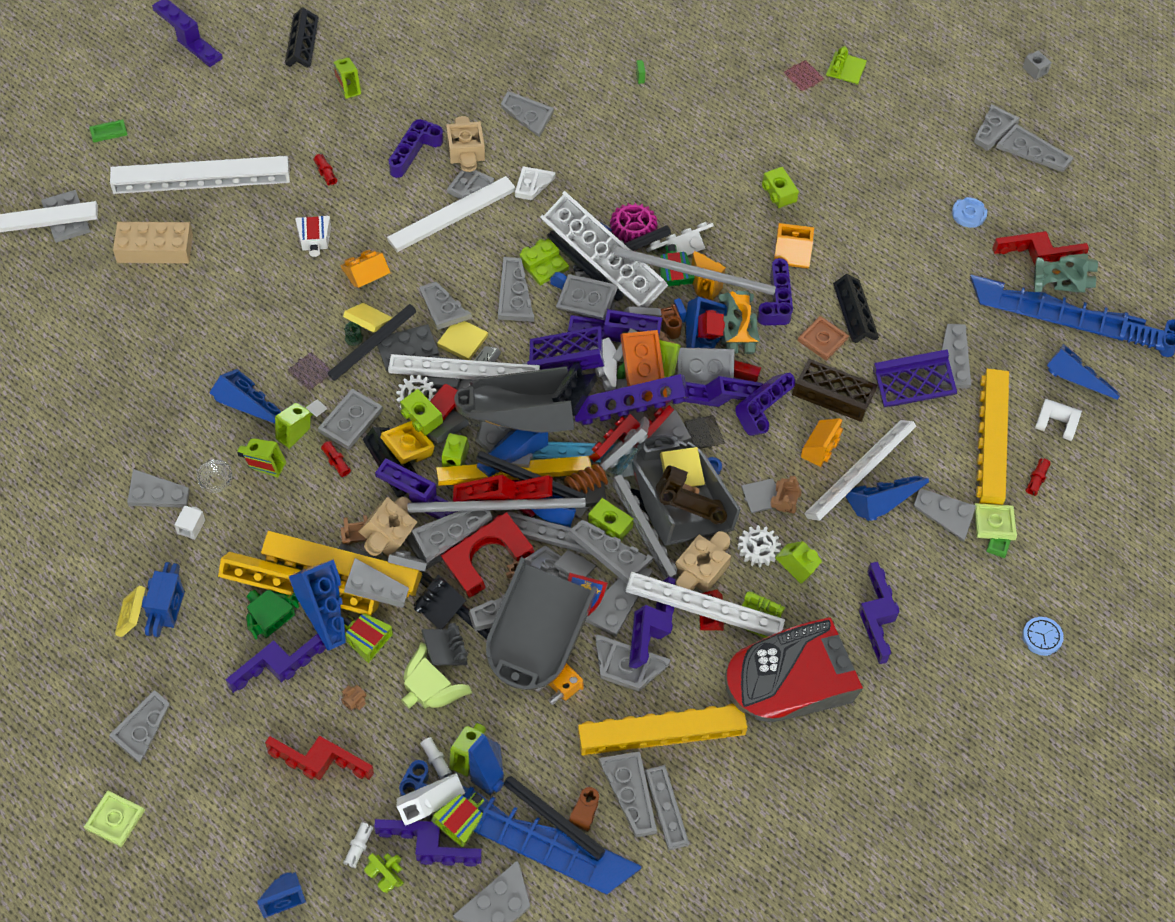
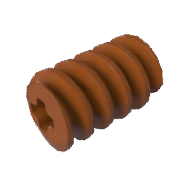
[564,464,608,495]

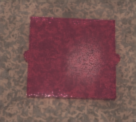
[784,60,824,91]

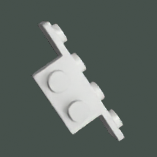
[646,222,714,256]

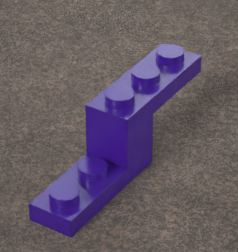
[152,0,223,67]
[568,309,662,342]
[684,376,763,407]
[375,458,458,519]
[859,561,899,664]
[629,577,676,669]
[225,633,326,693]
[374,819,482,867]

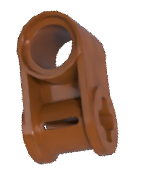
[659,304,682,339]
[569,787,599,832]

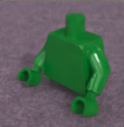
[246,590,300,640]

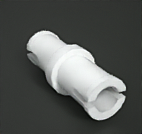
[420,737,452,780]
[343,822,373,868]

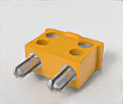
[536,663,584,705]

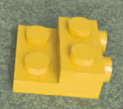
[381,421,435,464]

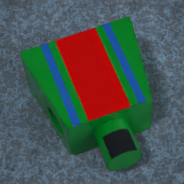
[659,244,695,287]

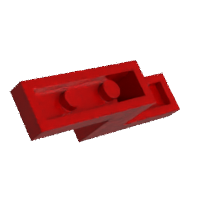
[992,231,1089,266]
[589,405,674,462]
[453,475,553,502]
[265,735,374,780]

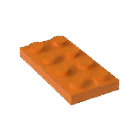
[620,330,668,407]

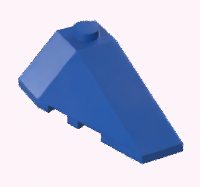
[685,297,727,348]
[1047,344,1120,399]
[209,369,281,423]
[477,429,548,477]
[845,476,929,521]
[288,560,346,650]
[468,734,504,796]

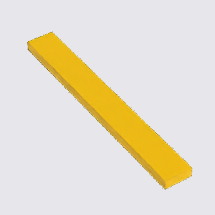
[436,456,591,486]

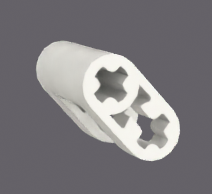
[1035,398,1082,441]

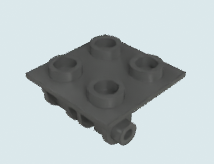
[421,623,468,665]

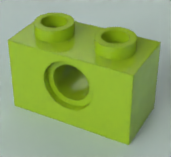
[762,166,799,208]
[400,389,443,436]
[588,498,634,541]

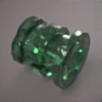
[344,322,363,346]

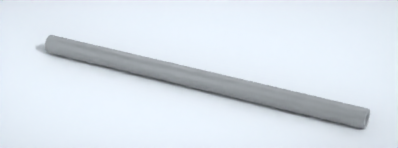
[614,247,776,295]
[408,498,586,513]

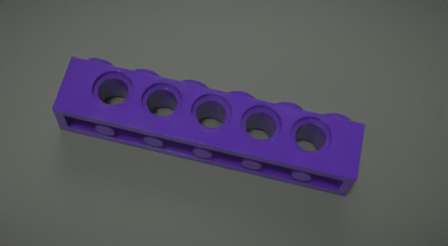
[575,374,689,425]

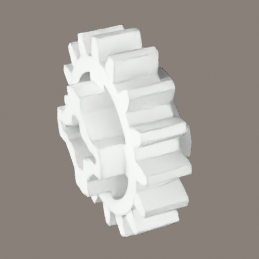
[396,375,437,414]
[737,525,781,567]

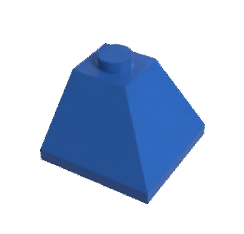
[257,872,306,918]

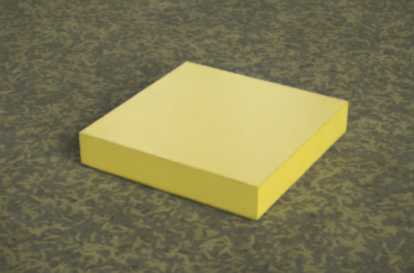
[343,303,393,332]
[437,321,488,360]
[660,447,705,487]
[115,586,146,637]

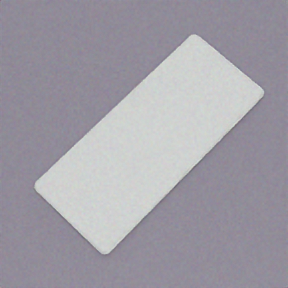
[306,400,327,417]

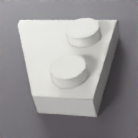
[515,166,555,200]

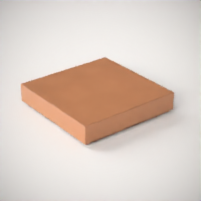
[797,316,849,361]

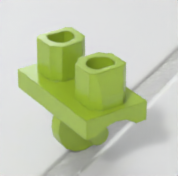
[364,853,404,893]

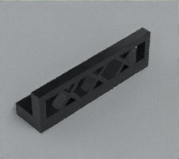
[285,7,319,68]
[833,274,879,343]
[552,362,598,416]
[363,427,417,497]

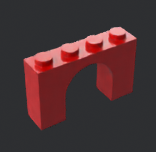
[441,512,534,598]

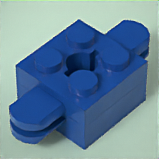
[142,562,185,637]

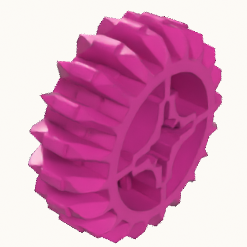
[610,202,658,243]

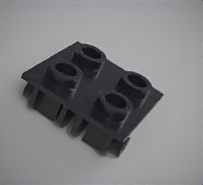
[413,574,467,629]

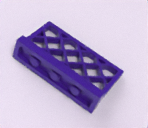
[527,326,604,371]
[873,349,957,408]

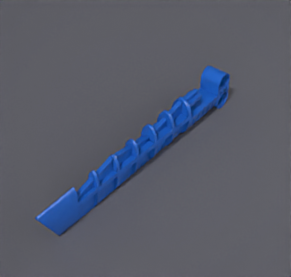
[970,275,1175,357]
[399,760,642,895]

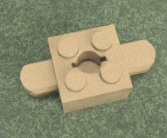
[446,116,485,172]
[359,497,417,557]
[675,531,731,592]

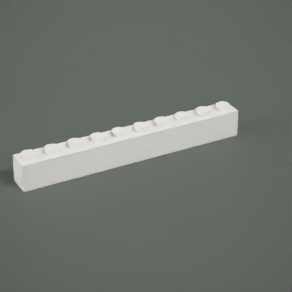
[110,156,290,194]

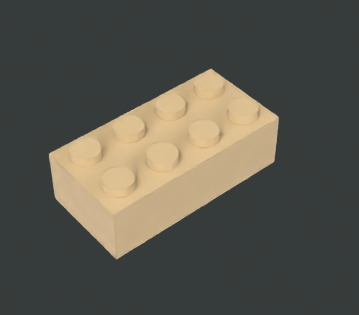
[113,222,193,263]

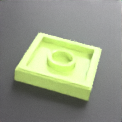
[974,503,1017,540]
[84,790,145,847]

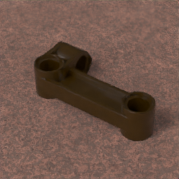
[656,465,727,524]

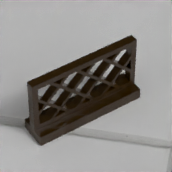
[792,359,878,422]

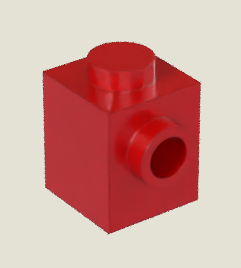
[698,310,725,340]

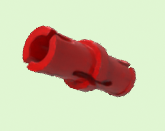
[313,154,337,186]
[321,441,351,477]
[1025,458,1051,496]

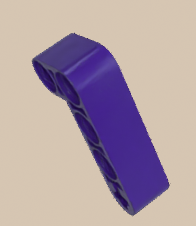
[389,119,443,178]
[757,258,793,325]
[735,373,795,436]

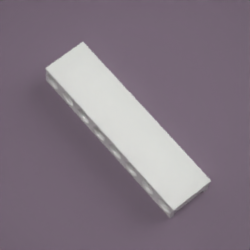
[540,191,668,308]

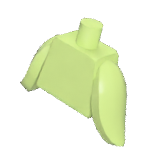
[401,642,472,709]

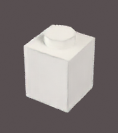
[174,505,205,539]

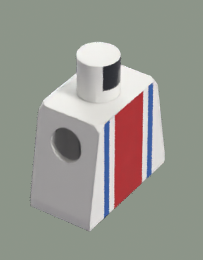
[295,216,331,257]

